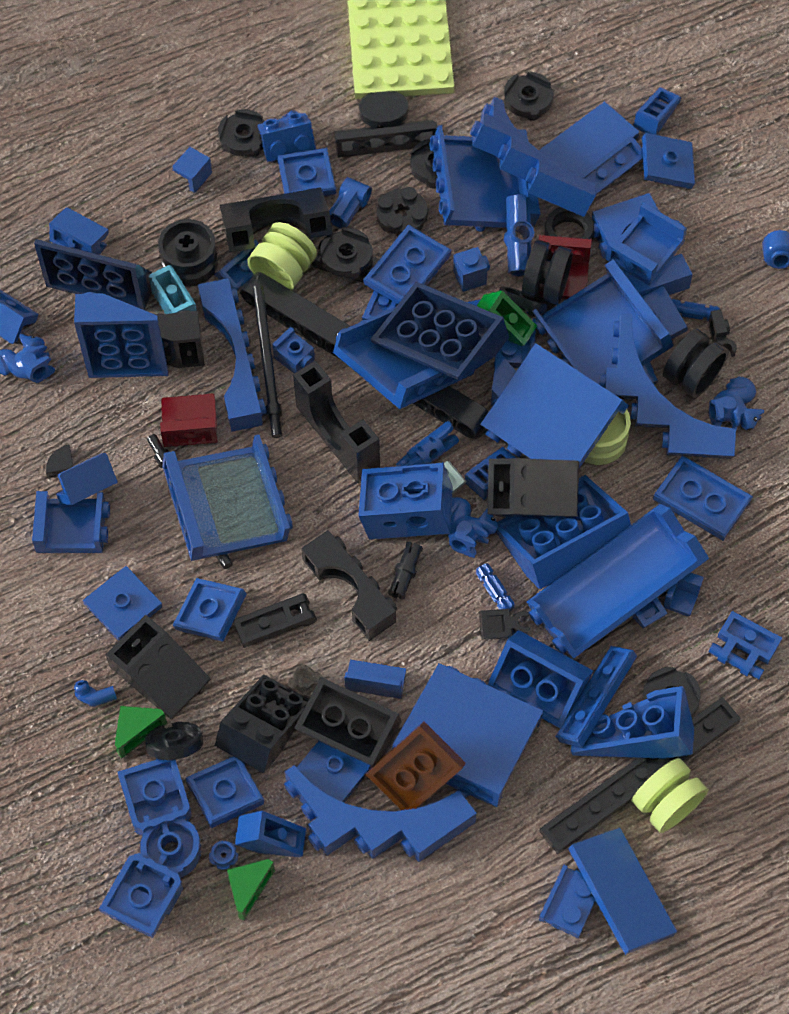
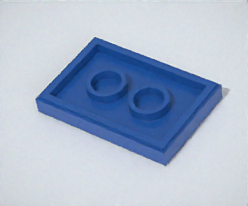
[363,225,451,304]
[653,455,753,541]

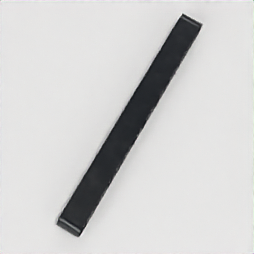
[240,272,489,439]

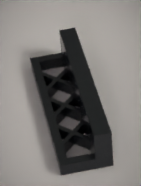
[334,120,437,158]

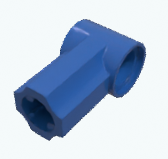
[329,177,372,229]

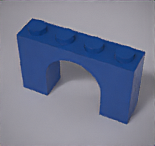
[592,193,693,297]

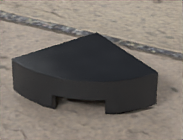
[46,444,74,477]

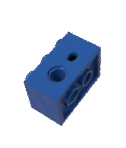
[358,463,453,540]

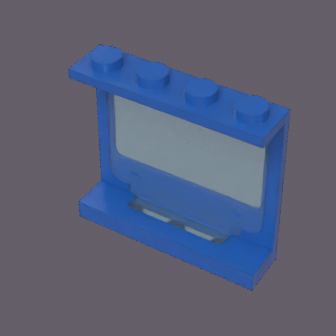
[162,434,293,561]

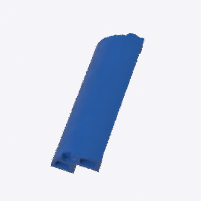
[526,504,709,659]

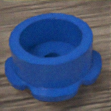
[209,841,238,870]

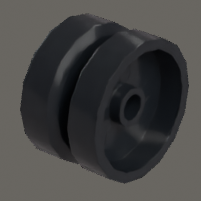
[158,219,218,287]
[521,239,574,306]
[662,328,729,398]

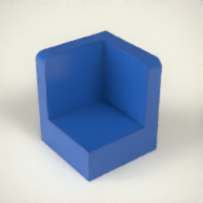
[172,147,212,193]
[664,572,704,616]

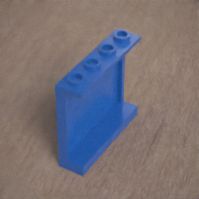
[430,125,541,228]
[533,260,674,384]
[333,307,475,409]
[480,343,629,469]
[392,663,543,807]

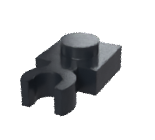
[479,609,530,640]

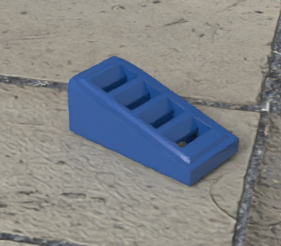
[634,87,682,135]
[465,447,515,500]

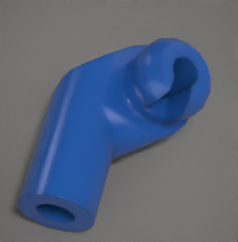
[74,680,117,707]

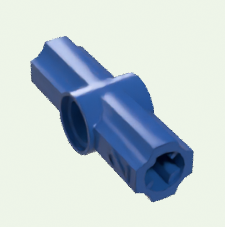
[504,194,535,276]

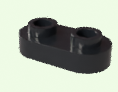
[499,286,550,316]

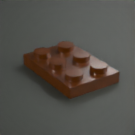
[366,721,466,810]

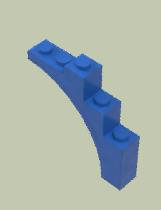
[470,96,596,217]
[599,314,736,459]
[284,765,476,862]

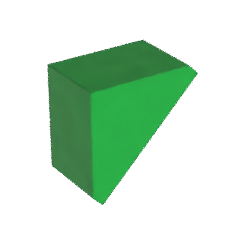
[115,706,168,759]
[227,859,275,921]

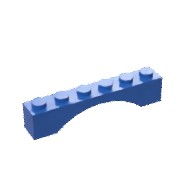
[198,278,266,432]

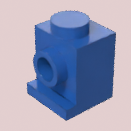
[272,327,315,373]

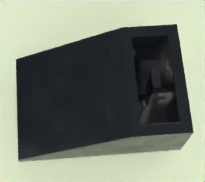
[155,310,205,369]
[488,458,579,517]
[105,614,211,720]
[214,674,309,773]

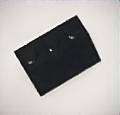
[295,677,402,767]

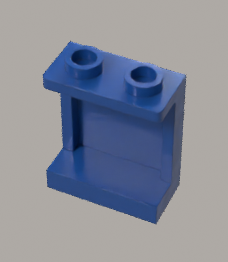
[606,203,687,286]
[32,491,110,553]

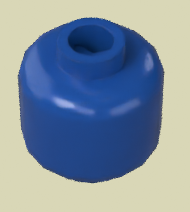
[762,230,789,269]

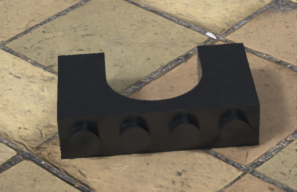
[219,187,333,253]
[293,360,380,484]

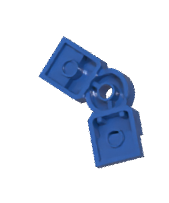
[99,759,202,938]

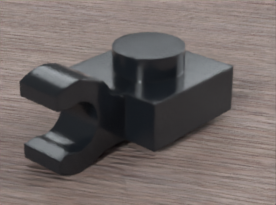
[708,310,737,357]

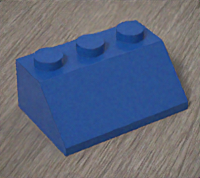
[487,630,593,728]

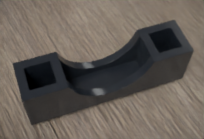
[301,530,397,641]

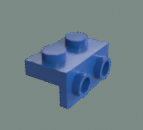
[257,113,316,162]

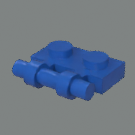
[708,611,782,680]

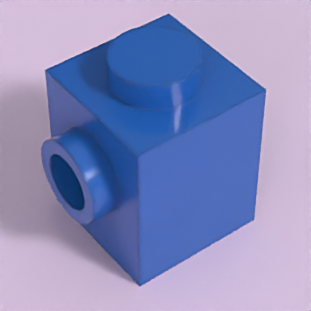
[453,247,490,292]

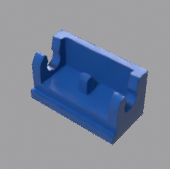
[49,207,109,255]

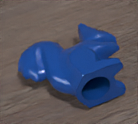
[0,334,55,384]
[708,377,764,431]
[447,497,498,558]

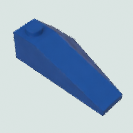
[571,686,694,758]

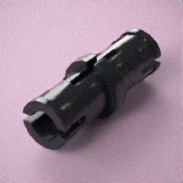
[388,542,423,600]

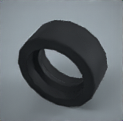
[545,207,594,243]

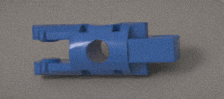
[396,421,459,466]

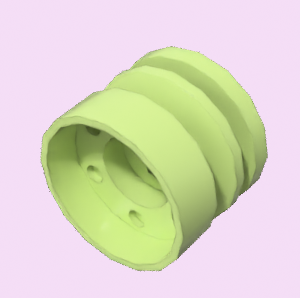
[247,222,317,290]

